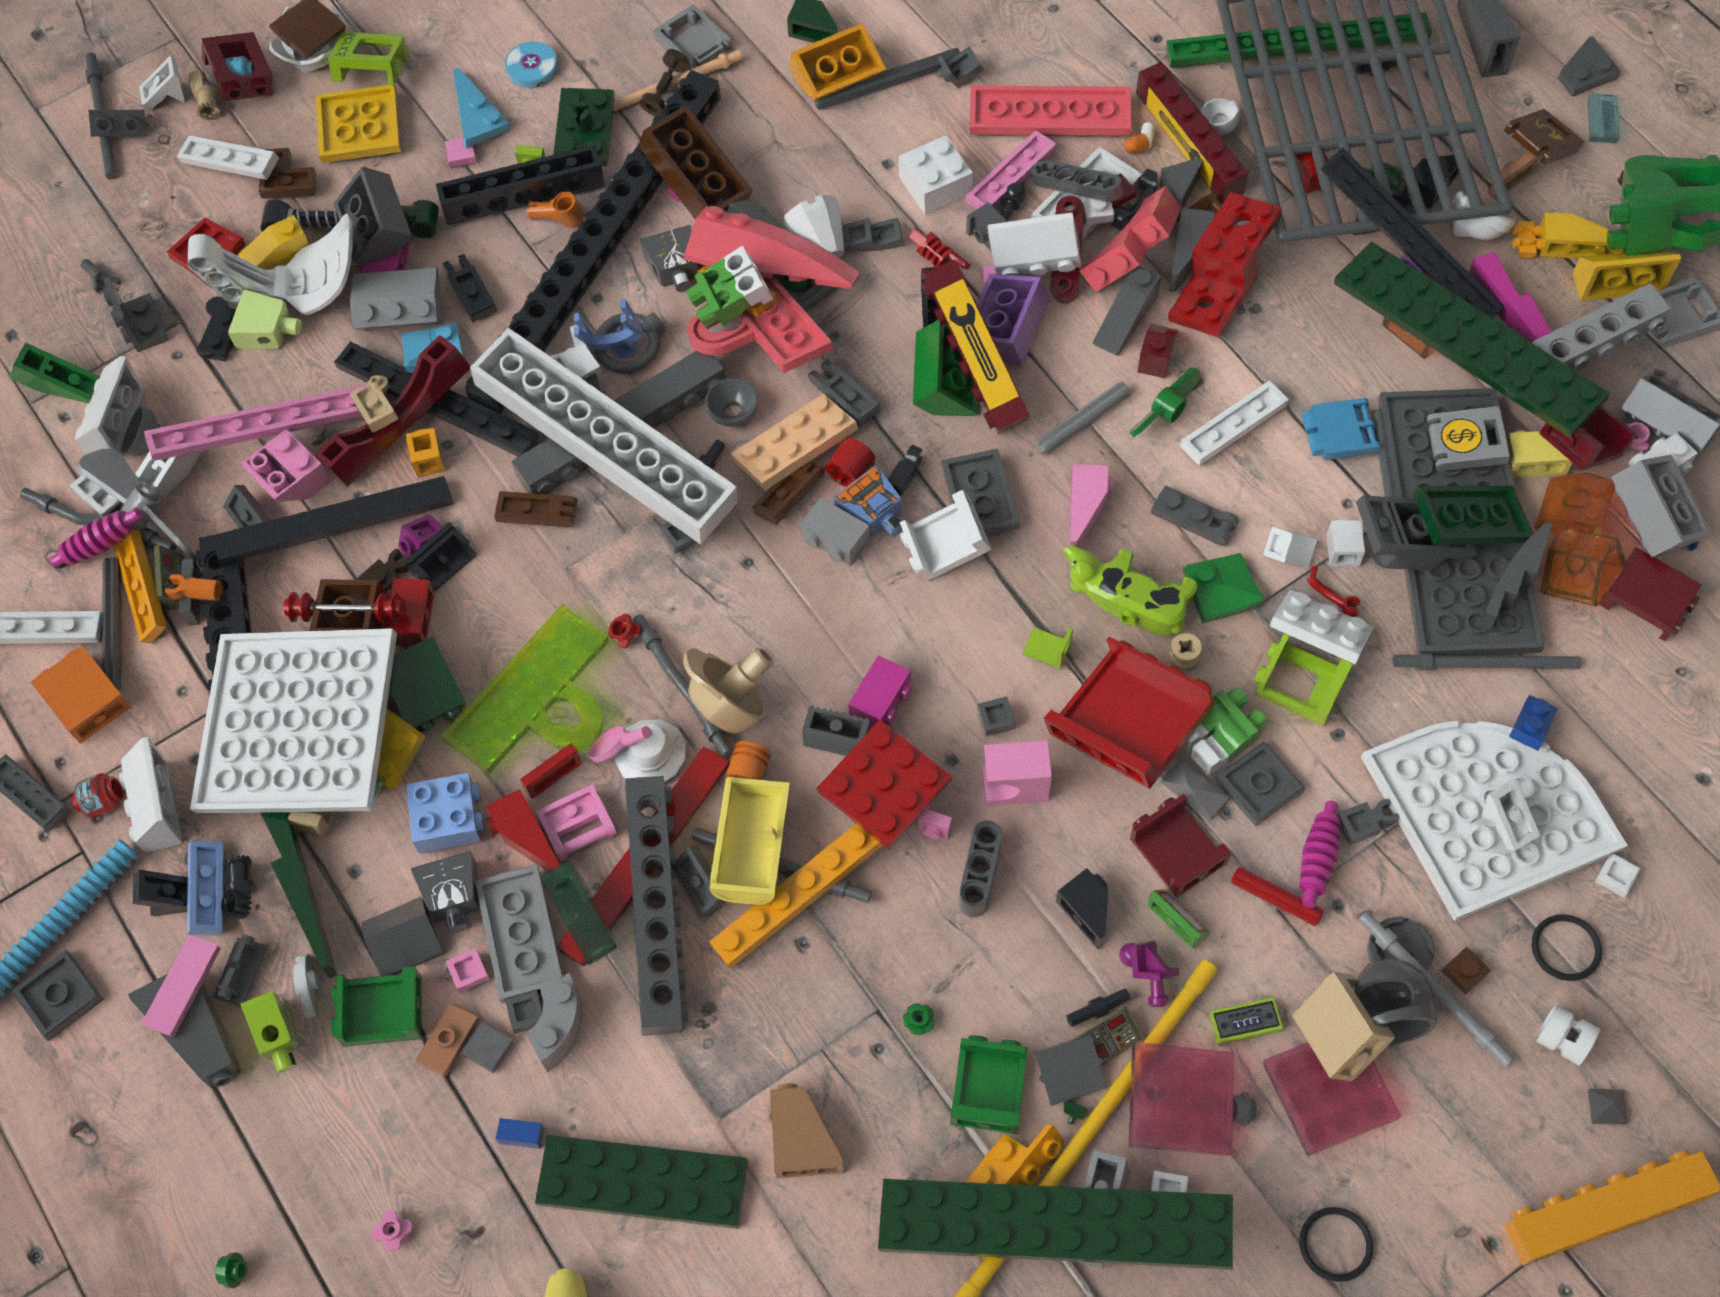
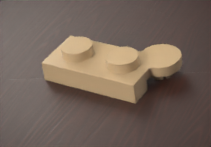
[349,375,398,433]

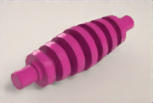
[50,508,143,567]
[1299,801,1341,908]

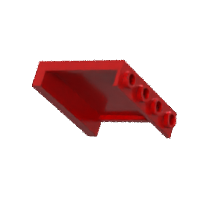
[1043,637,1215,789]

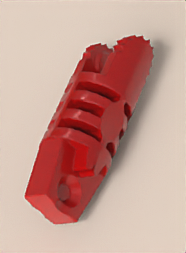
[908,228,971,270]

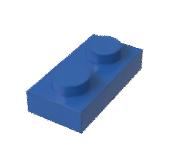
[1509,695,1558,751]

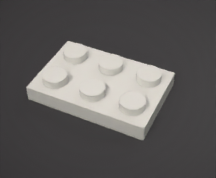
[1270,590,1374,664]

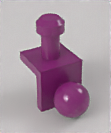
[1119,940,1180,1007]

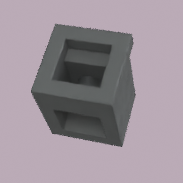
[966,202,1008,251]

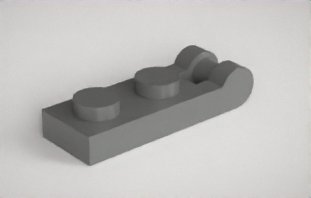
[1151,485,1239,546]

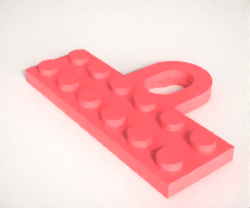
[687,272,833,373]

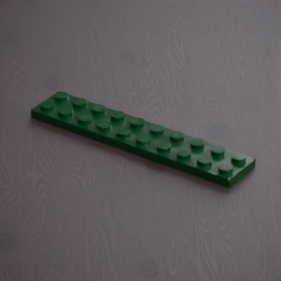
[1334,241,1610,438]
[878,1179,1233,1270]

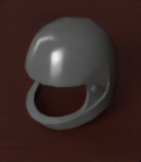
[1354,958,1437,1046]

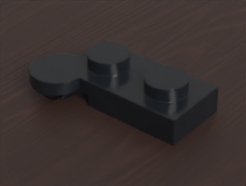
[196,296,236,362]

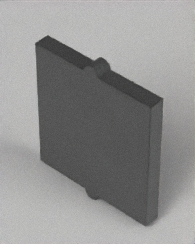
[1035,1034,1107,1106]

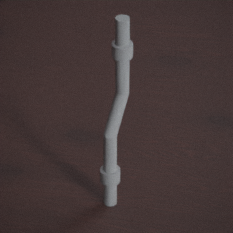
[1358,911,1515,1067]

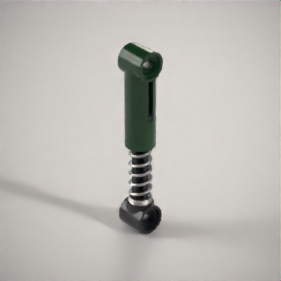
[260,199,439,239]

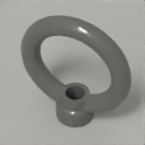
[594,312,666,373]

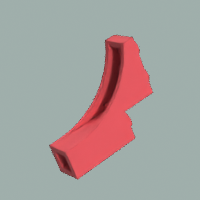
[1079,186,1182,292]

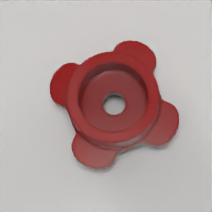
[608,614,641,648]

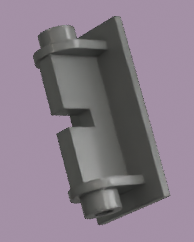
[88,110,146,137]
[212,934,268,1006]

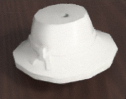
[615,719,686,783]

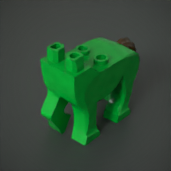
[1606,155,1720,256]

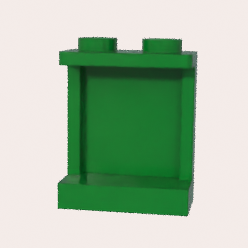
[331,966,422,1047]
[950,1035,1027,1134]

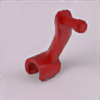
[1307,566,1360,617]

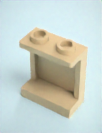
[1292,971,1395,1082]

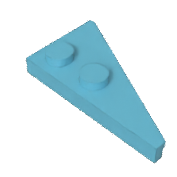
[453,68,510,148]

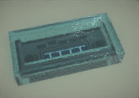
[1587,94,1620,143]

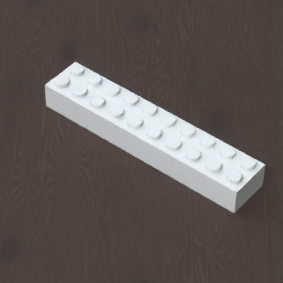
[470,328,738,545]

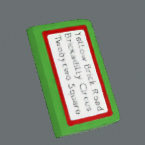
[1147,889,1209,949]

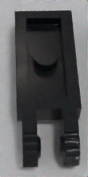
[442,254,498,323]

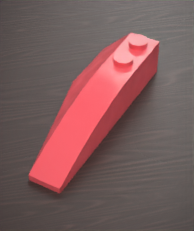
[684,206,860,289]

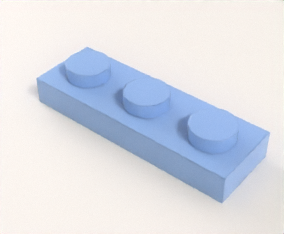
[187,840,223,936]

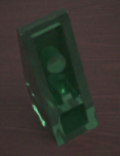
[541,860,618,965]

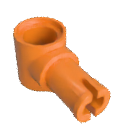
[527,192,585,228]

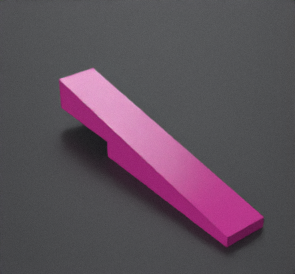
[1469,252,1563,357]

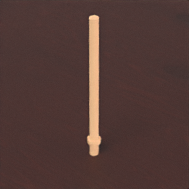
[613,50,742,113]

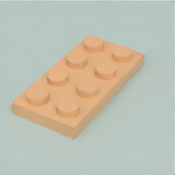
[731,394,858,491]

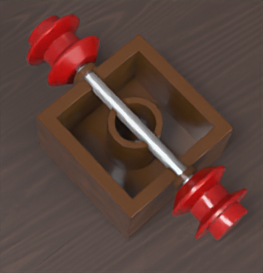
[283,579,406,631]

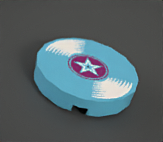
[505,41,558,88]

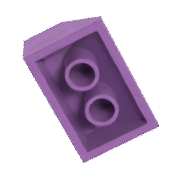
[977,274,1050,365]

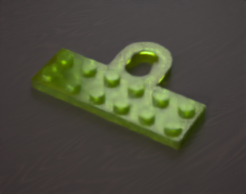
[441,604,609,774]

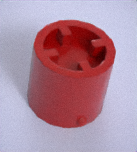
[825,437,875,488]

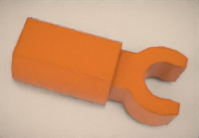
[165,574,223,601]

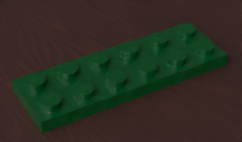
[535,1135,748,1229]

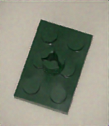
[553,88,615,166]

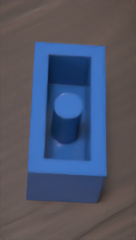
[495,1118,544,1149]

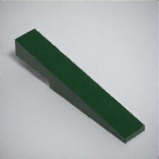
[260,812,337,978]

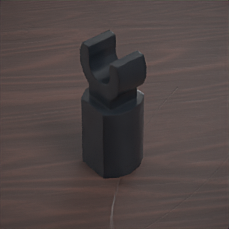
[888,445,923,496]

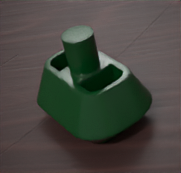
[1063,1100,1089,1125]

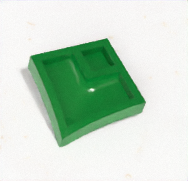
[1183,553,1265,624]

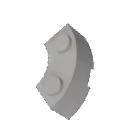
[526,973,583,1072]

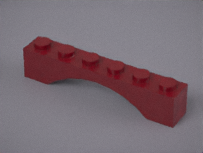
[315,335,471,487]

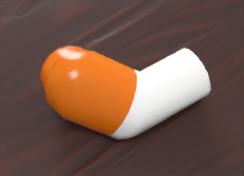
[1124,123,1155,154]

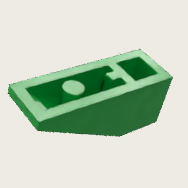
[10,342,100,403]

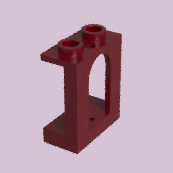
[201,32,273,102]

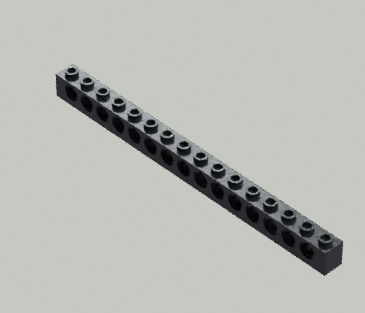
[465,70,721,414]

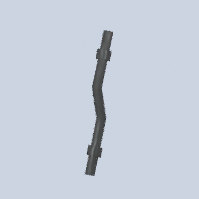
[20,488,176,551]
[633,614,733,758]

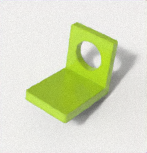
[1023,627,1074,669]

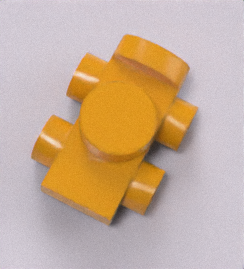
[1511,221,1543,258]

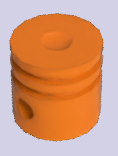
[725,741,771,780]

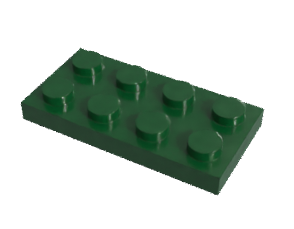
[1413,486,1534,545]

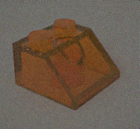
[1534,472,1615,548]
[1541,527,1627,607]

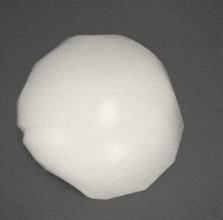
[1200,98,1240,136]

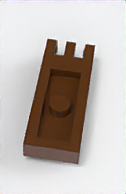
[752,462,825,525]
[494,491,578,527]

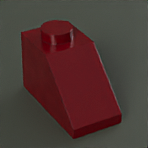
[1137,324,1178,378]

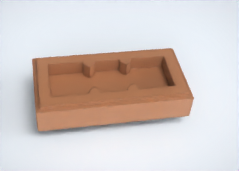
[1488,151,1540,199]
[415,1003,479,1078]

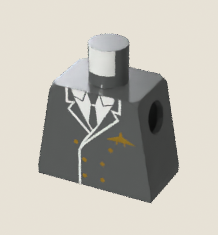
[640,225,698,292]

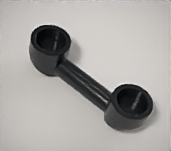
[1111,168,1158,230]

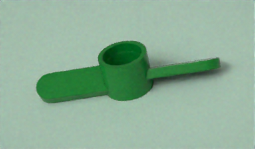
[1129,367,1201,437]

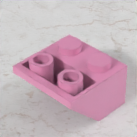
[240,429,330,502]

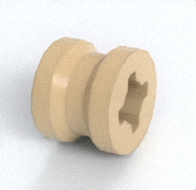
[1169,633,1202,671]

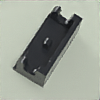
[405,522,476,593]

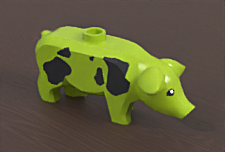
[1062,545,1197,636]

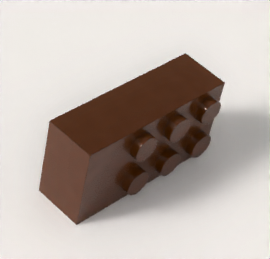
[638,105,753,220]

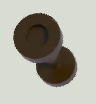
[639,49,690,116]

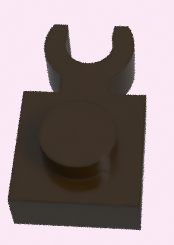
[357,549,409,592]

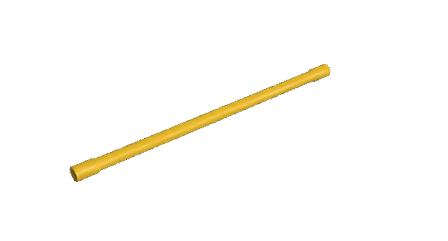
[954,959,1218,1297]

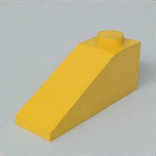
[1538,212,1625,258]
[237,215,309,270]

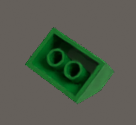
[913,320,978,416]

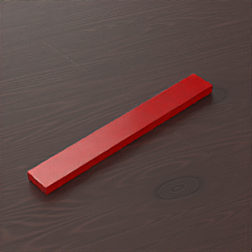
[557,746,729,967]

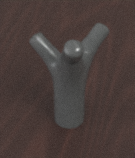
[80,259,121,291]

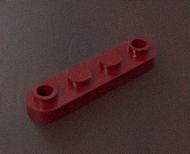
[1050,195,1085,304]

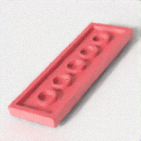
[970,85,1132,136]

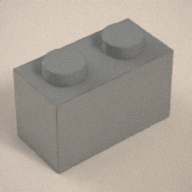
[800,497,870,566]

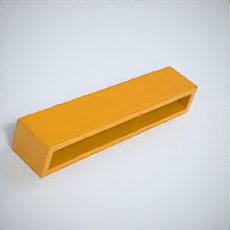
[1505,1149,1720,1266]

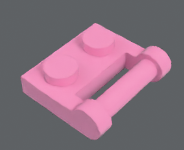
[536,784,617,862]

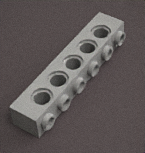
[1531,283,1671,371]

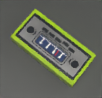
[1208,997,1283,1046]

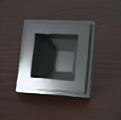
[1588,1089,1628,1125]

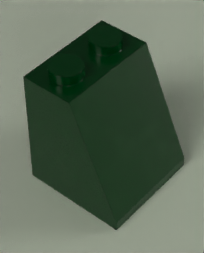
[389,637,466,733]

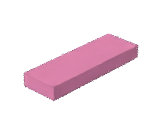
[141,934,221,1038]

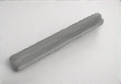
[1036,381,1130,454]

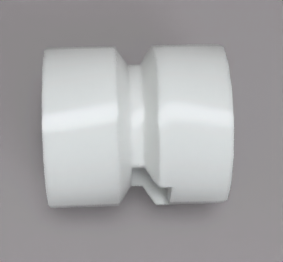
[1535,1004,1600,1066]

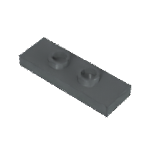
[0,754,71,833]

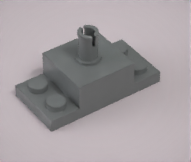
[1356,495,1477,571]

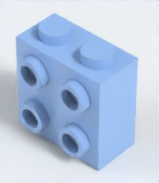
[406,773,485,854]

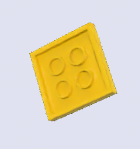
[316,85,401,163]

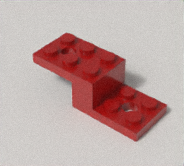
[1168,192,1282,338]

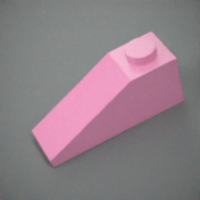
[1069,464,1113,548]

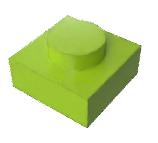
[515,145,546,164]

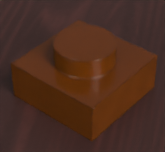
[1442,946,1491,995]

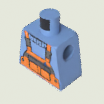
[834,465,902,537]

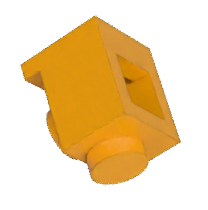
[405,428,446,478]

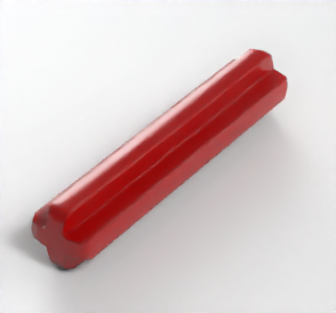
[1231,867,1324,926]

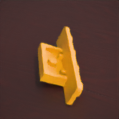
[965,1123,1065,1185]

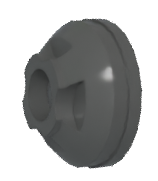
[705,378,758,427]
[122,405,161,457]

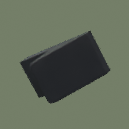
[133,869,188,916]

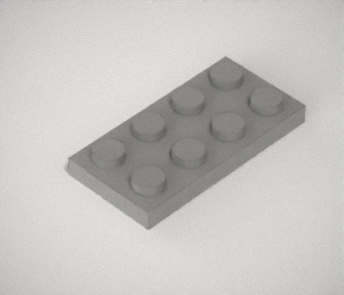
[475,864,563,1003]

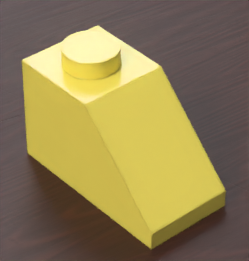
[1506,430,1573,478]

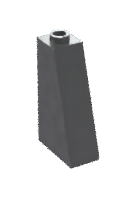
[1457,0,1520,78]
[128,974,241,1088]

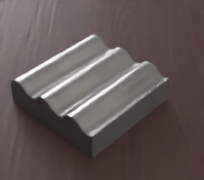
[461,1022,514,1073]

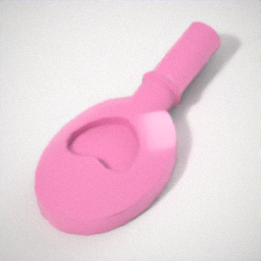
[588,726,652,763]

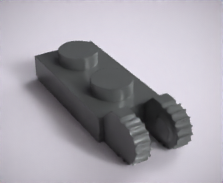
[808,360,881,427]

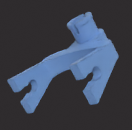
[574,299,643,358]

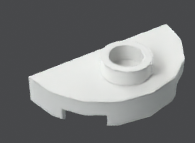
[293,954,319,1019]

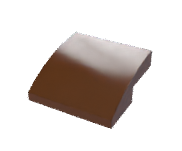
[269,0,345,60]

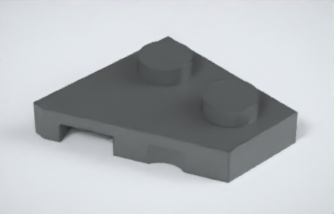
[1558,36,1621,97]

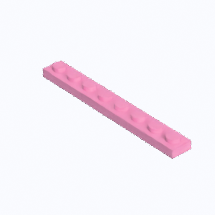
[144,385,366,461]

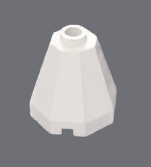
[783,195,844,259]

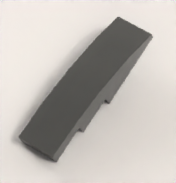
[1478,522,1552,631]

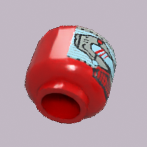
[72,773,123,818]

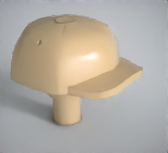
[683,648,773,734]

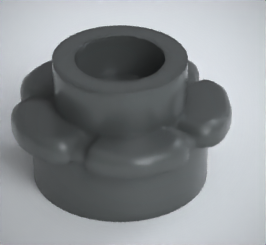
[1228,1092,1257,1126]

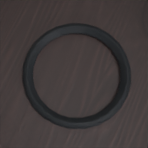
[1531,914,1602,981]
[1299,1207,1373,1282]

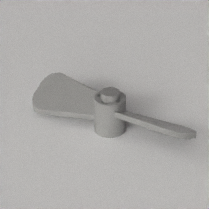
[77,449,197,562]

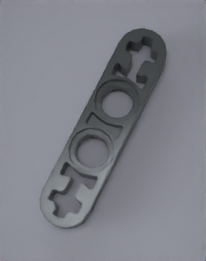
[1031,160,1124,202]

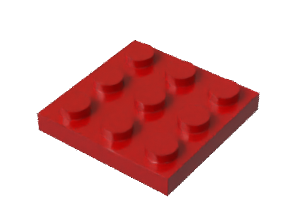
[817,719,952,850]

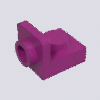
[398,514,444,557]

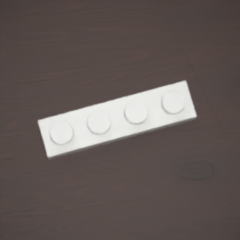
[177,135,279,180]
[1180,380,1289,466]
[0,611,102,644]

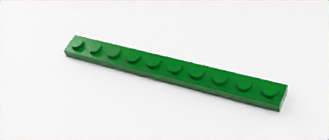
[1166,12,1432,67]

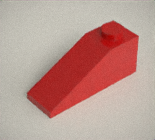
[485,789,566,880]

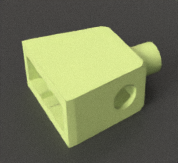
[228,290,302,349]

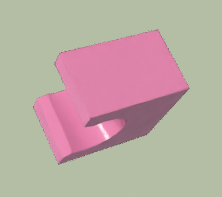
[982,740,1052,806]

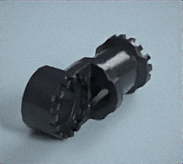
[221,855,255,919]

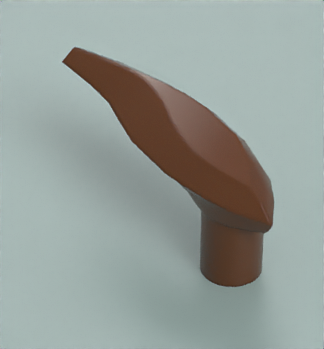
[1176,192,1222,221]

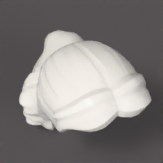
[1452,192,1515,241]

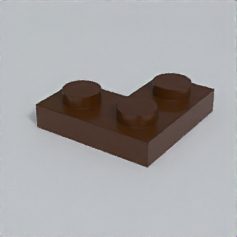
[259,148,317,199]

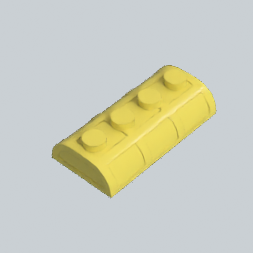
[710,777,790,905]

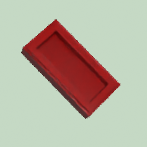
[520,743,582,799]

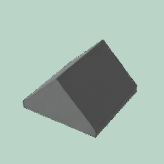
[361,897,444,976]

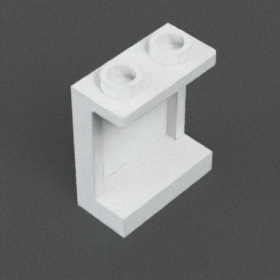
[900,490,992,581]

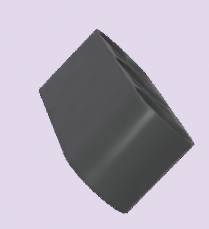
[959,820,1002,917]

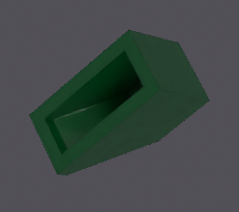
[787,0,838,43]

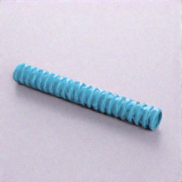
[0,839,138,996]

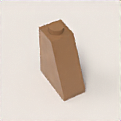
[770,1083,844,1178]

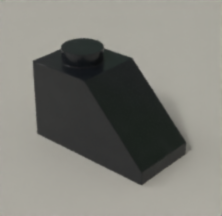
[1403,155,1459,209]
[1056,868,1108,949]

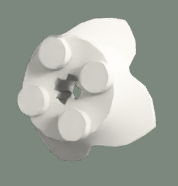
[269,6,343,74]

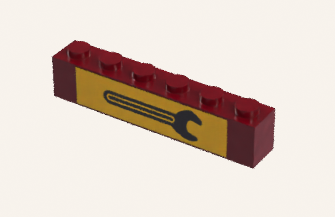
[1136,62,1249,204]
[921,259,1030,434]

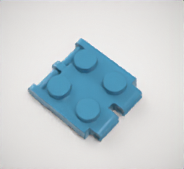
[1302,398,1382,460]

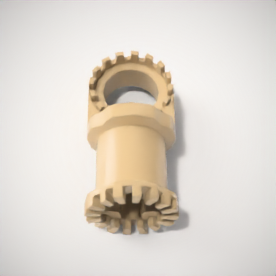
[189,70,220,120]

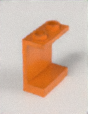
[31,646,131,744]

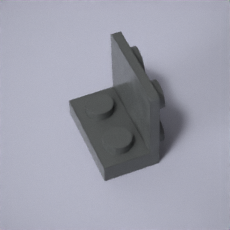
[103,278,169,352]

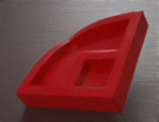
[167,218,246,289]

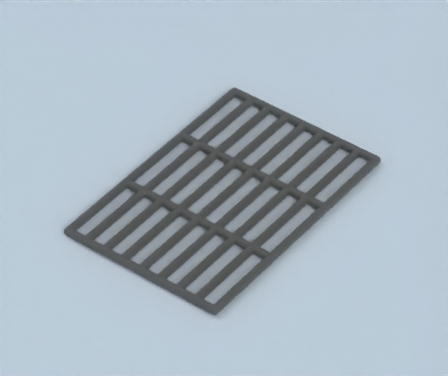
[1216,0,1513,242]

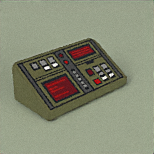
[154,545,185,610]
[1074,1006,1144,1066]

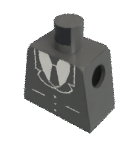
[411,851,479,933]

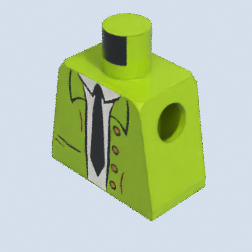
[240,991,301,1073]

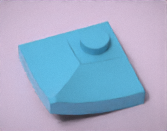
[401,323,463,373]

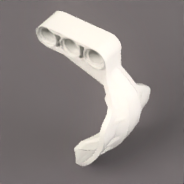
[187,213,353,315]

